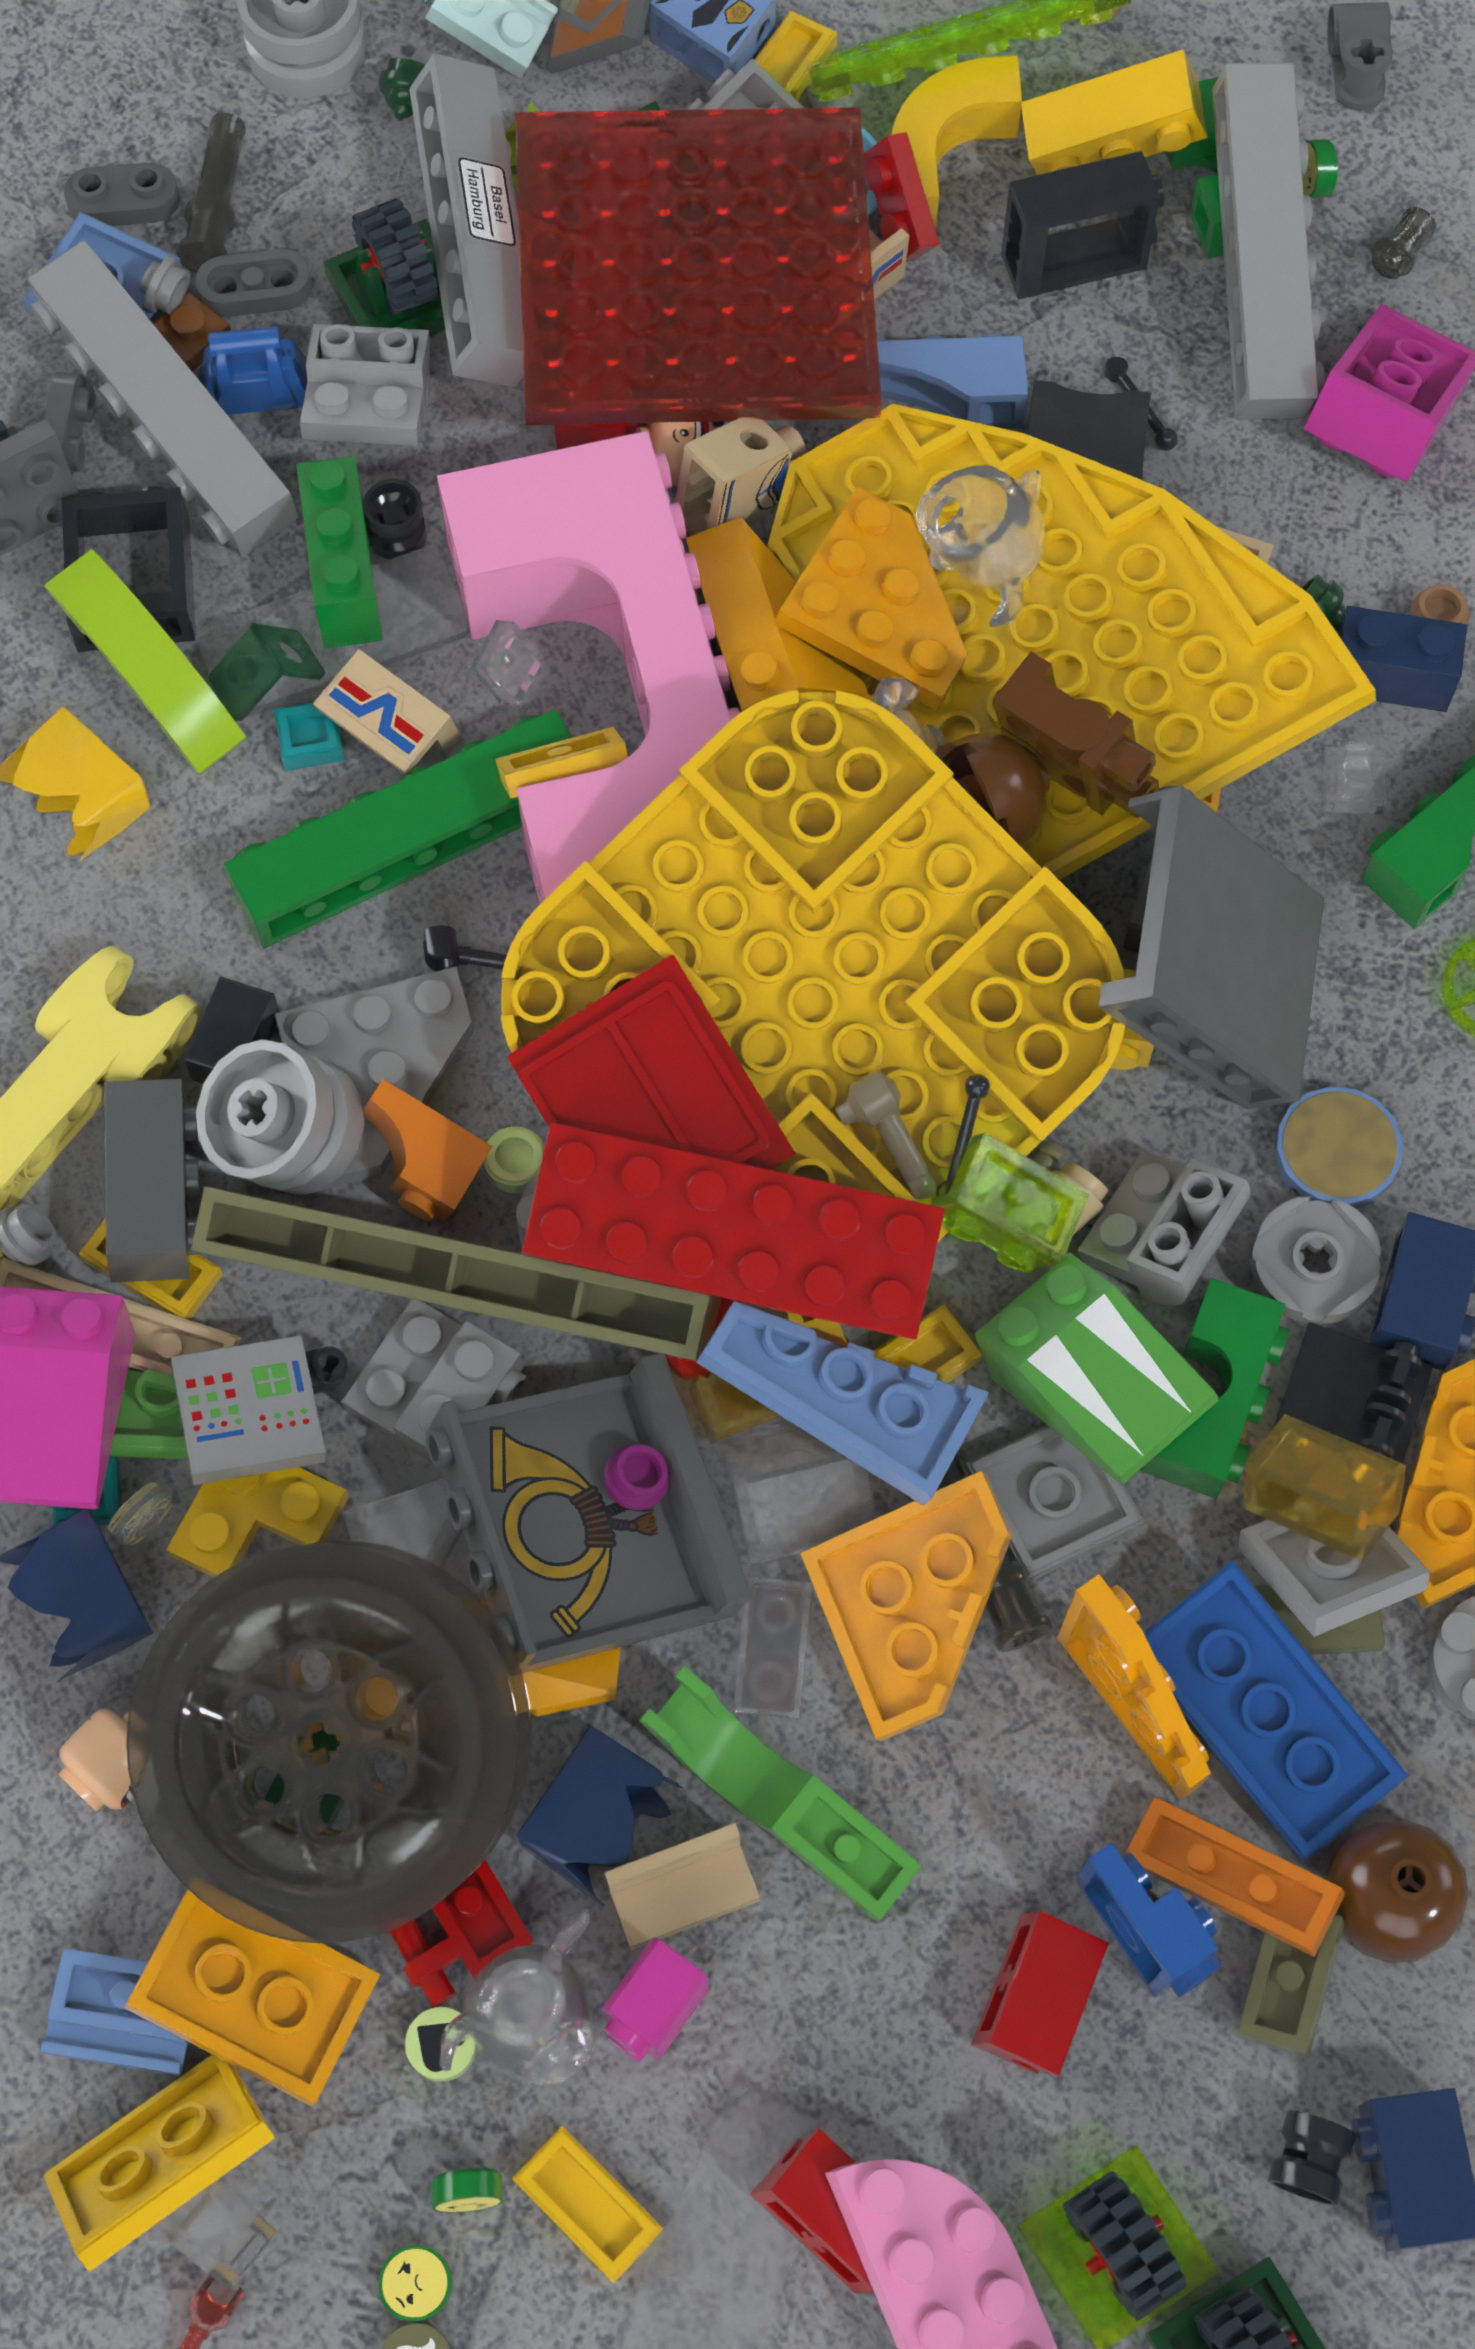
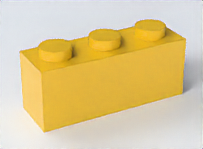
[1021,49,1207,175]

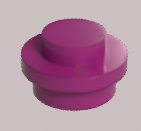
[603,1444,670,1510]

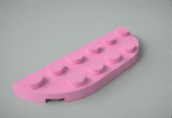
[825,2159,1058,2349]

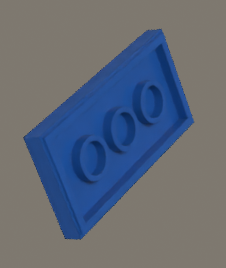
[1143,1560,1409,1863]

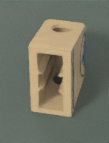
[675,413,805,536]

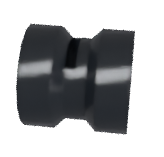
[363,478,427,561]
[1267,2110,1356,2206]

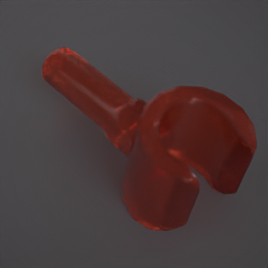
[179,2273,243,2349]

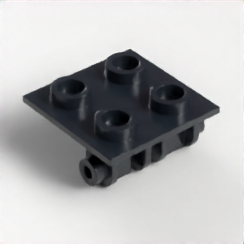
[1269,1322,1434,1485]

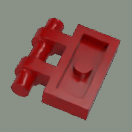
[364,1822,535,2008]

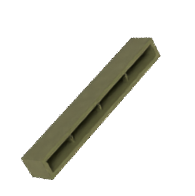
[191,1186,722,1361]

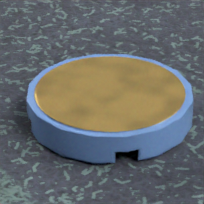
[1274,1086,1403,1209]

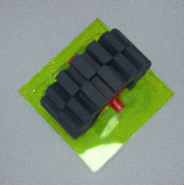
[1016,2144,1219,2349]

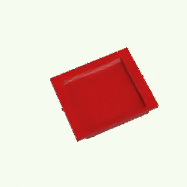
[506,954,796,1170]

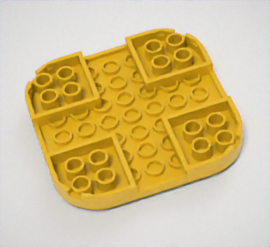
[500,690,1126,1313]

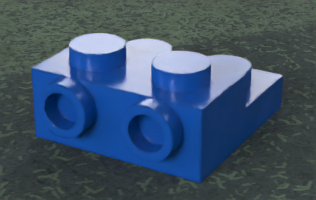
[1075,1843,1223,1998]

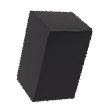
[184,976,280,1084]

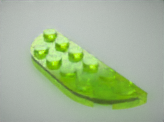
[806,0,1131,102]

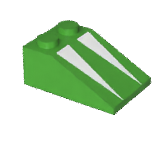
[974,1253,1219,1485]

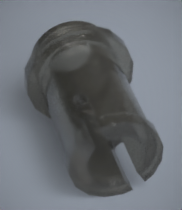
[1372,207,1436,279]

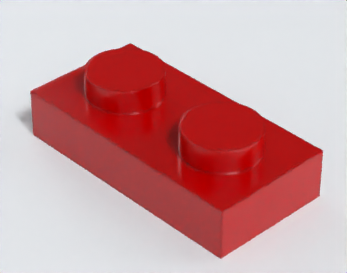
[863,132,940,262]

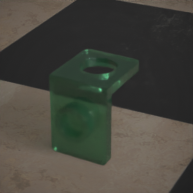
[207,623,326,721]

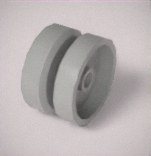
[236,0,367,99]
[196,1039,364,1196]

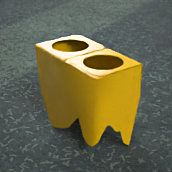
[0,706,151,861]

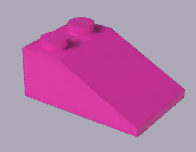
[1304,304,1475,482]
[0,1286,136,1510]

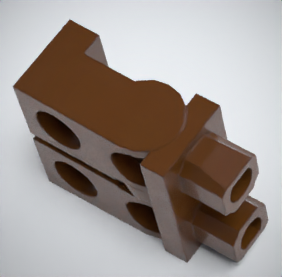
[993,651,1160,818]

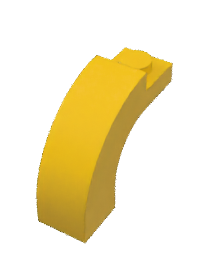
[891,56,1022,230]

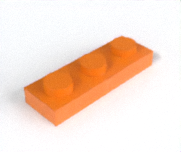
[1124,1796,1345,1957]

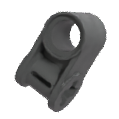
[1327,2,1393,111]

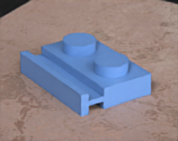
[40,1948,190,2076]

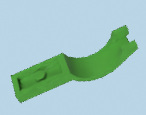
[639,1666,922,1921]

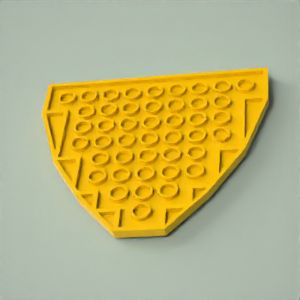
[767,404,1376,880]

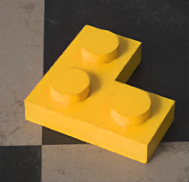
[166,1467,349,1584]

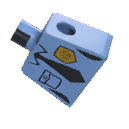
[649,0,776,84]

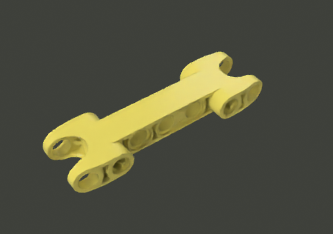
[0,946,202,1263]

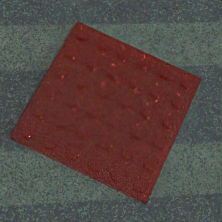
[515,107,882,425]

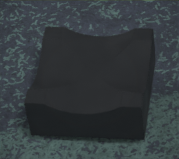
[1027,380,1151,480]

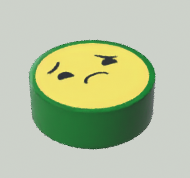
[1302,139,1338,198]
[430,2168,504,2213]
[379,2245,453,2322]

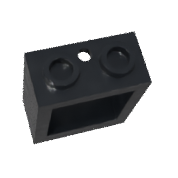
[1001,151,1165,300]
[61,486,196,652]

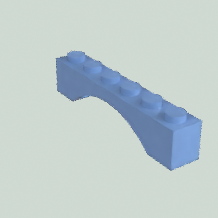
[675,334,1028,429]

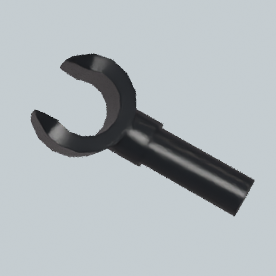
[423,925,507,971]

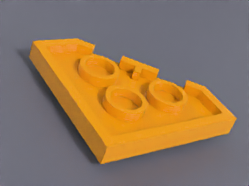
[774,486,968,711]
[1395,1359,1475,1610]
[800,1471,1013,1741]
[1057,1574,1211,1801]

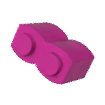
[601,1937,710,2063]

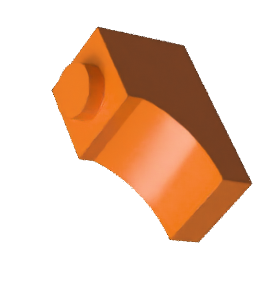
[363,1079,493,1223]

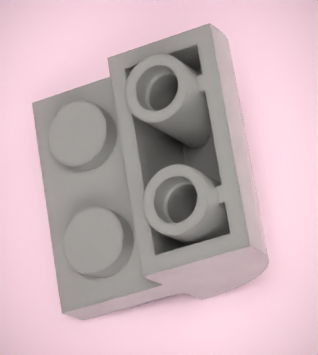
[300,324,430,446]
[1077,1150,1251,1306]

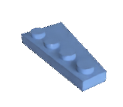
[696,1301,990,1506]

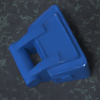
[199,327,308,415]

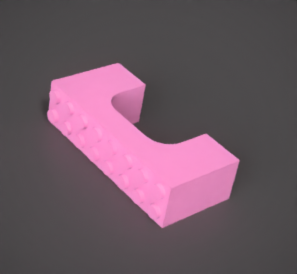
[437,431,740,905]

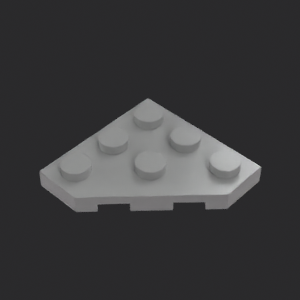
[275,967,474,1190]

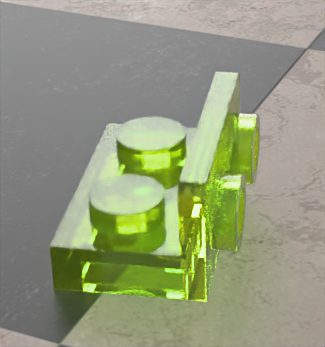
[930,1132,1089,1273]

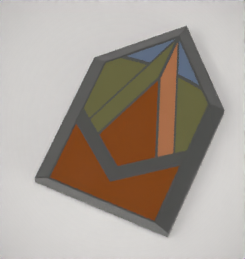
[547,0,650,74]

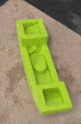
[44,549,246,776]

